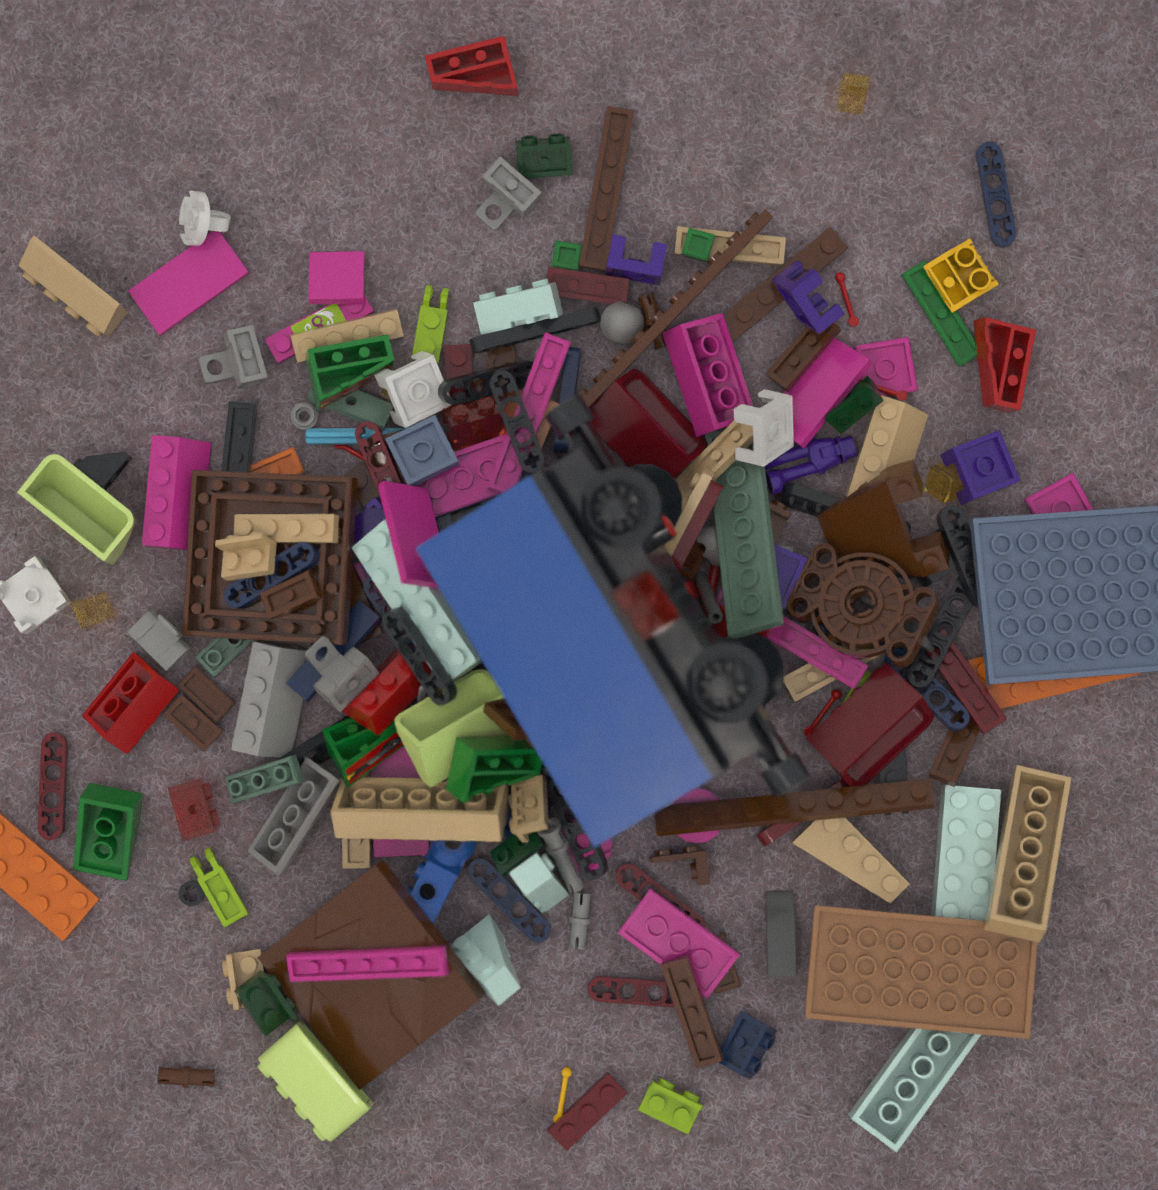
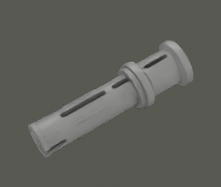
[537,817,584,893]

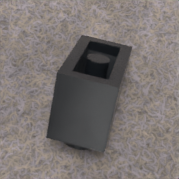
[73,452,133,491]

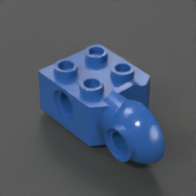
[407,840,477,924]

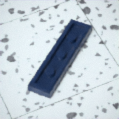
[286,601,382,703]

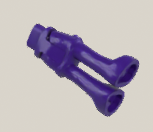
[765,436,857,495]

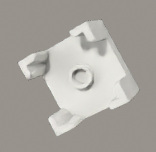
[374,351,451,428]
[734,389,794,467]
[0,556,72,634]

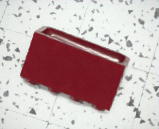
[589,369,708,479]
[805,663,934,787]

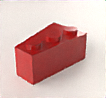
[425,36,518,96]

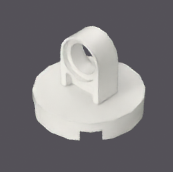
[179,190,231,246]

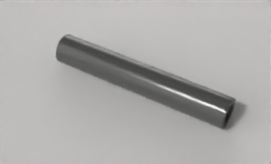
[694,571,723,623]

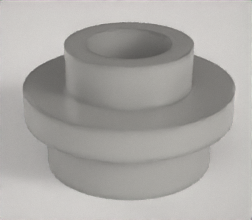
[291,402,318,430]

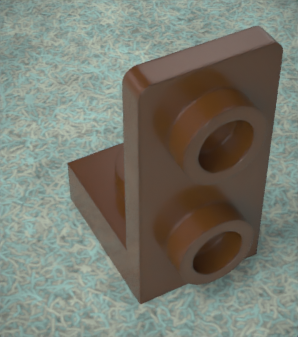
[650,845,710,885]

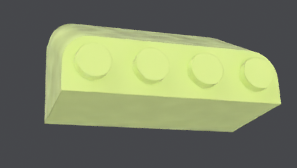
[17,454,135,565]
[395,669,509,788]
[258,1020,374,1142]

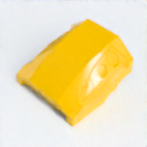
[923,238,999,313]

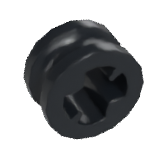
[179,881,205,906]

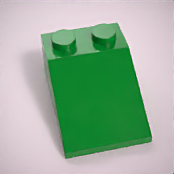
[73,783,143,881]

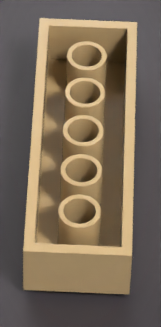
[984,765,1071,942]
[331,777,510,842]

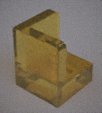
[836,73,870,115]
[924,463,964,503]
[70,592,116,629]

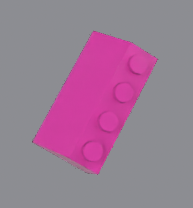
[662,313,754,437]
[142,435,212,551]

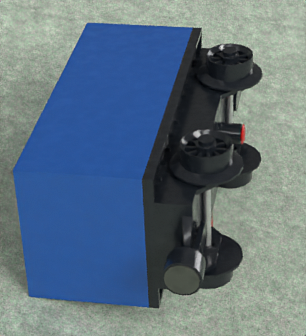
[415,395,810,848]

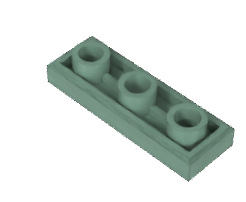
[307,388,394,431]
[195,638,254,677]
[225,755,304,804]

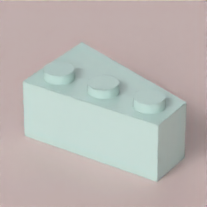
[473,278,563,335]
[509,851,569,914]
[450,914,520,1006]

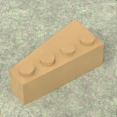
[790,817,910,903]

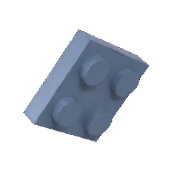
[385,415,460,486]

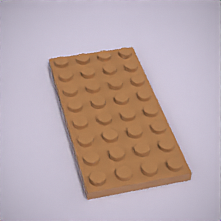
[804,905,1038,1039]

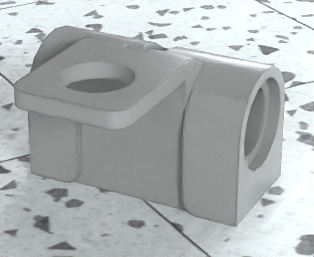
[476,156,542,230]
[198,325,268,389]
[127,609,192,672]
[305,636,380,712]

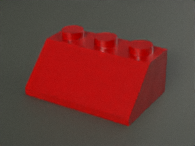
[341,649,433,736]
[82,651,179,754]

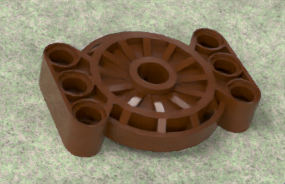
[787,543,939,667]

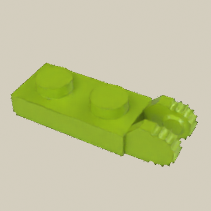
[412,285,449,365]
[189,847,249,928]

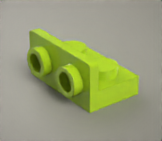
[638,1078,703,1134]

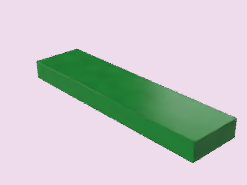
[901,260,977,368]

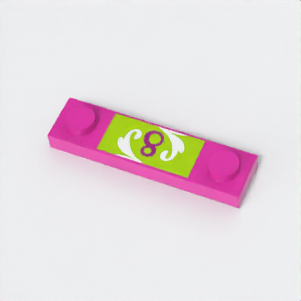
[265,294,374,364]

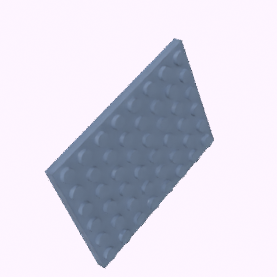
[970,506,1158,685]

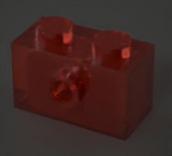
[442,396,504,451]
[610,570,679,642]
[168,778,221,841]

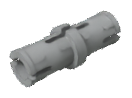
[568,892,591,950]

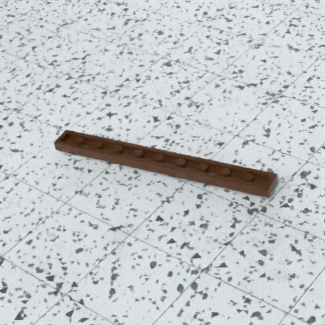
[578,209,773,407]
[655,778,935,836]

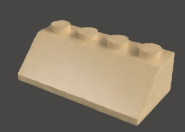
[18,236,129,338]
[845,395,928,505]

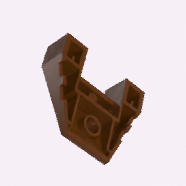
[818,459,950,577]

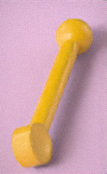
[553,1067,572,1122]

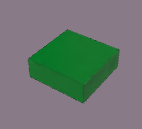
[681,227,715,263]
[551,240,583,271]

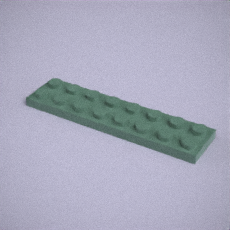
[706,428,784,639]

